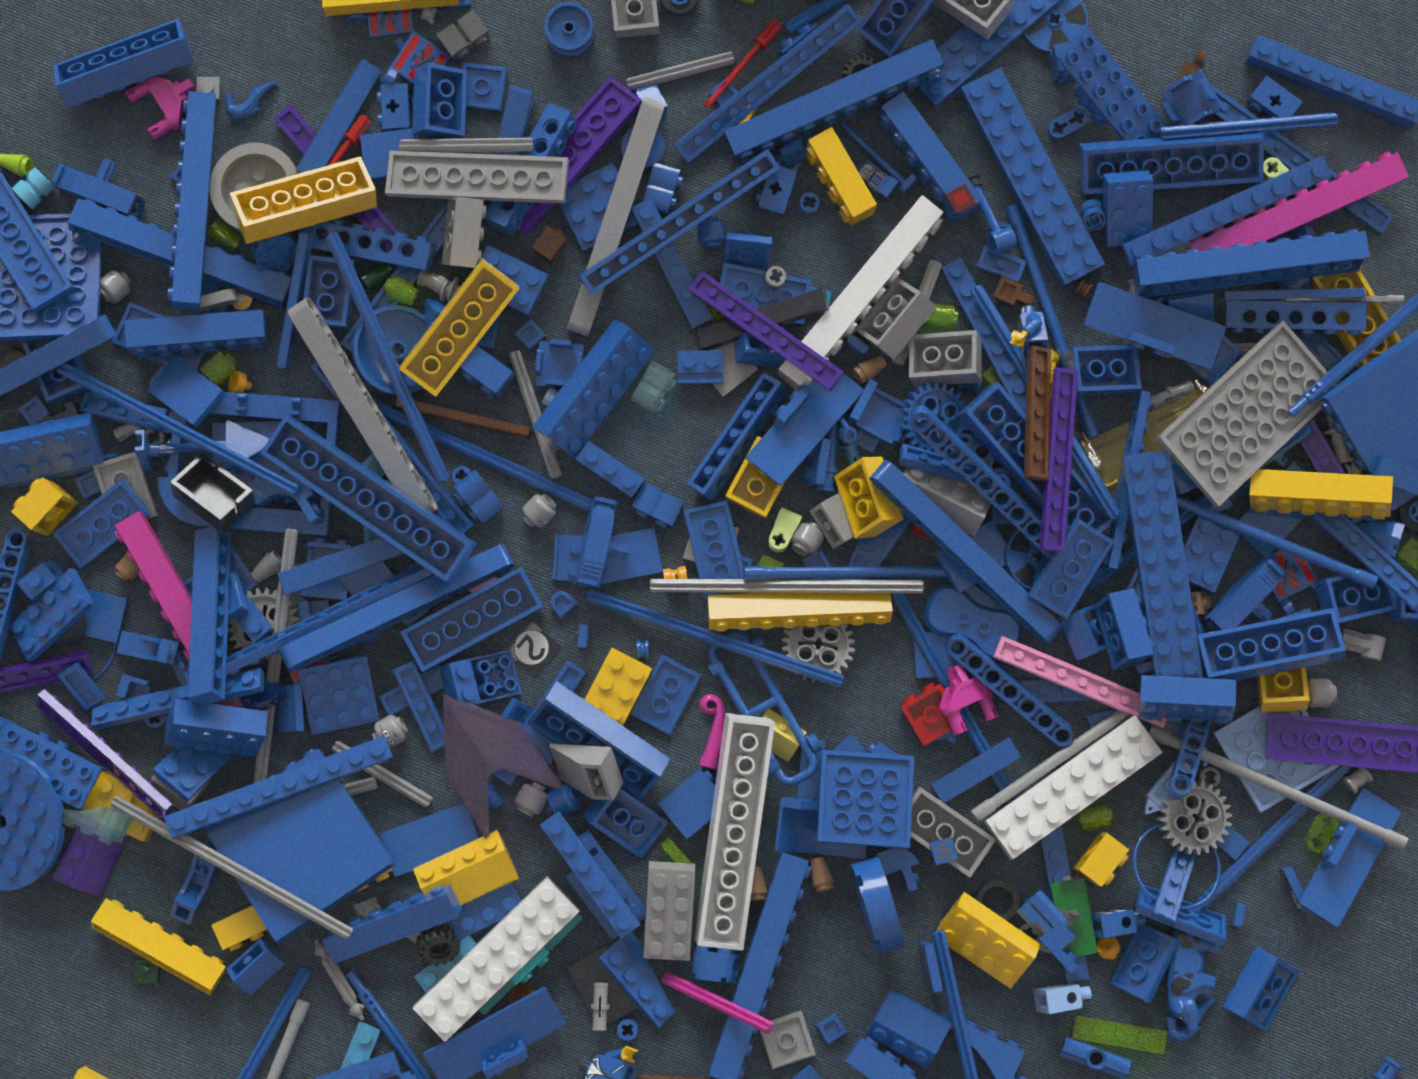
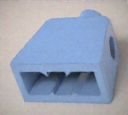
[1033,983,1092,1014]

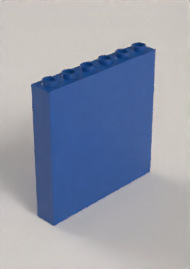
[1320,329,1418,511]
[204,748,396,943]

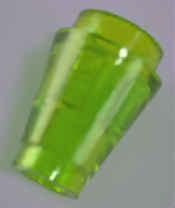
[207,219,242,251]

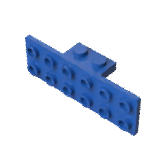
[1057,27,1167,140]
[1084,282,1226,369]
[746,374,864,486]
[0,716,102,809]
[1298,788,1401,927]
[423,987,566,1079]

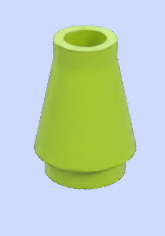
[0,153,33,177]

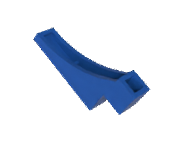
[937,1010,1028,1079]

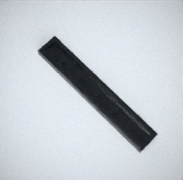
[697,287,829,351]

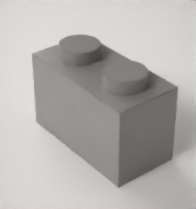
[810,493,854,550]

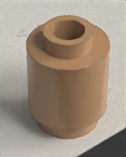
[115,553,140,581]

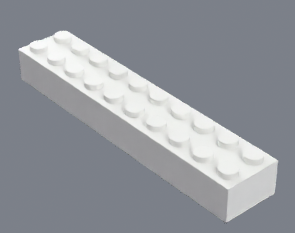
[778,195,943,390]
[694,713,775,950]

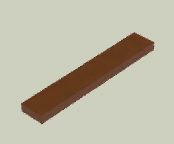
[1024,345,1051,482]
[396,398,531,439]

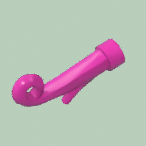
[699,694,725,770]

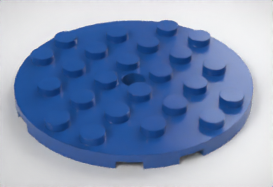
[0,752,65,891]

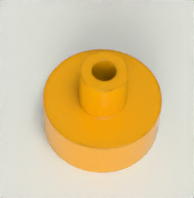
[228,371,252,393]
[1096,937,1120,960]

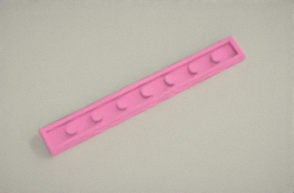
[993,636,1167,728]

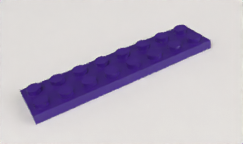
[507,76,642,237]
[1264,713,1418,773]

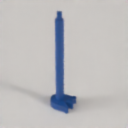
[840,121,919,195]

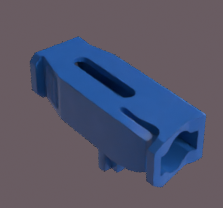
[51,158,145,219]
[573,496,630,588]
[1202,556,1286,631]

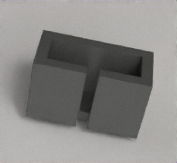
[436,10,490,62]

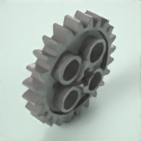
[227,588,301,662]
[781,624,855,683]
[1157,780,1232,855]

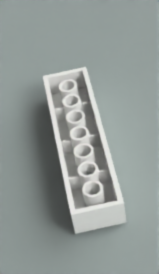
[983,715,1162,860]
[413,876,579,1042]

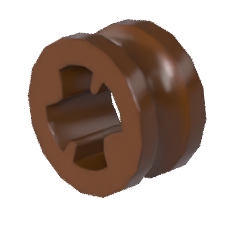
[1073,277,1094,300]

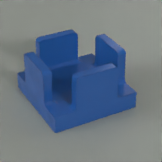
[1162,69,1224,126]
[535,339,584,389]

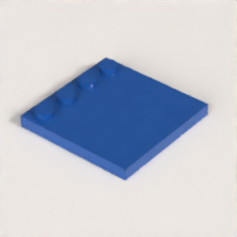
[817,750,914,849]

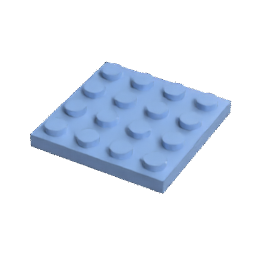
[1212,705,1339,812]

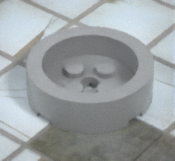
[209,143,299,233]

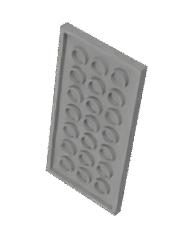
[1156,320,1337,507]

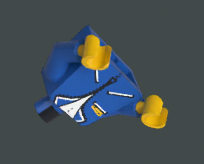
[579,1046,638,1079]

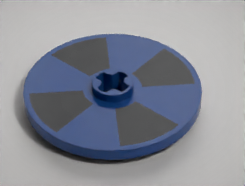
[1024,0,1088,53]
[1005,523,1050,590]

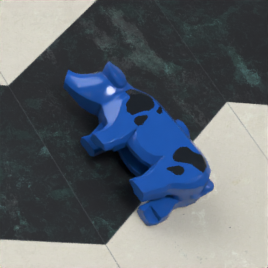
[1165,928,1220,1032]

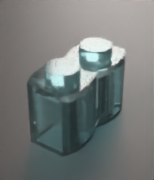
[630,361,678,414]

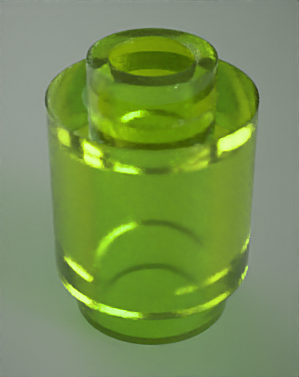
[383,276,419,306]
[925,304,958,328]
[1078,803,1114,831]

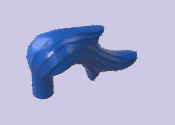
[224,82,279,120]
[1166,997,1216,1042]

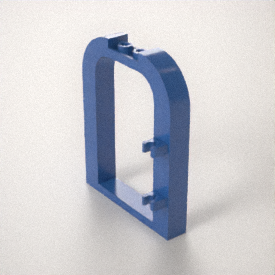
[158,392,342,538]

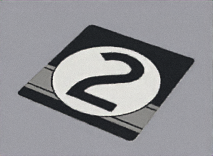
[504,620,562,678]

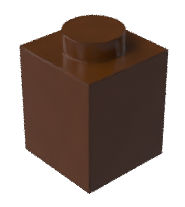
[532,226,567,264]

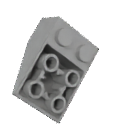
[549,743,623,801]

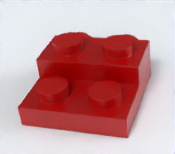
[900,683,952,746]

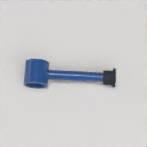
[967,173,1017,255]

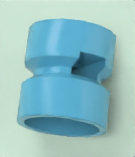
[12,167,55,210]

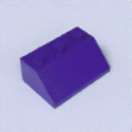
[53,815,129,897]

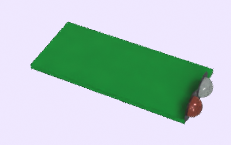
[1050,873,1098,956]

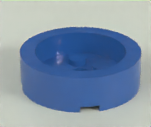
[851,857,904,955]

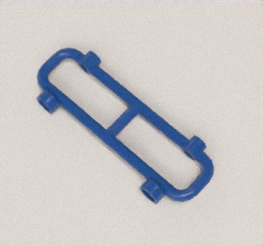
[708,630,823,786]

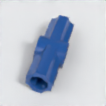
[1059,1036,1131,1079]

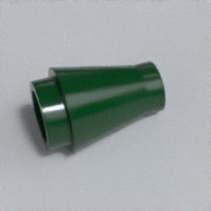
[358,262,393,291]

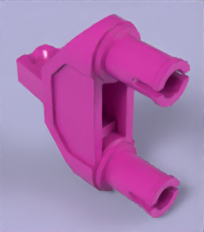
[124,76,196,141]
[940,664,999,735]

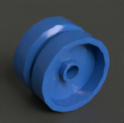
[544,2,595,58]

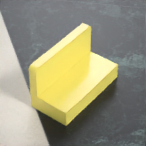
[762,709,807,762]

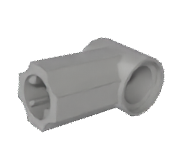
[1341,628,1387,661]

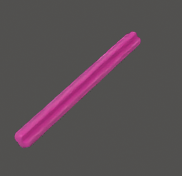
[662,972,773,1034]

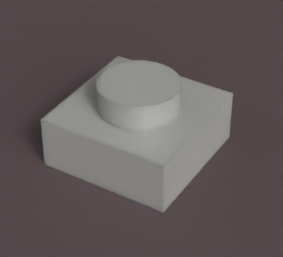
[197,77,221,101]

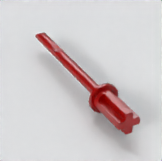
[704,19,782,108]
[327,114,372,166]

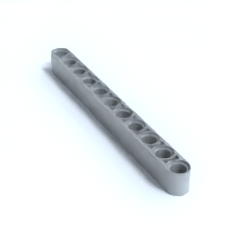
[566,96,665,337]
[288,298,438,513]

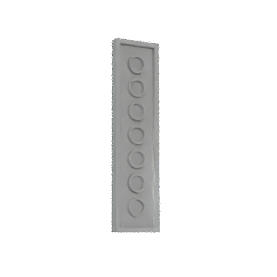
[385,151,569,204]

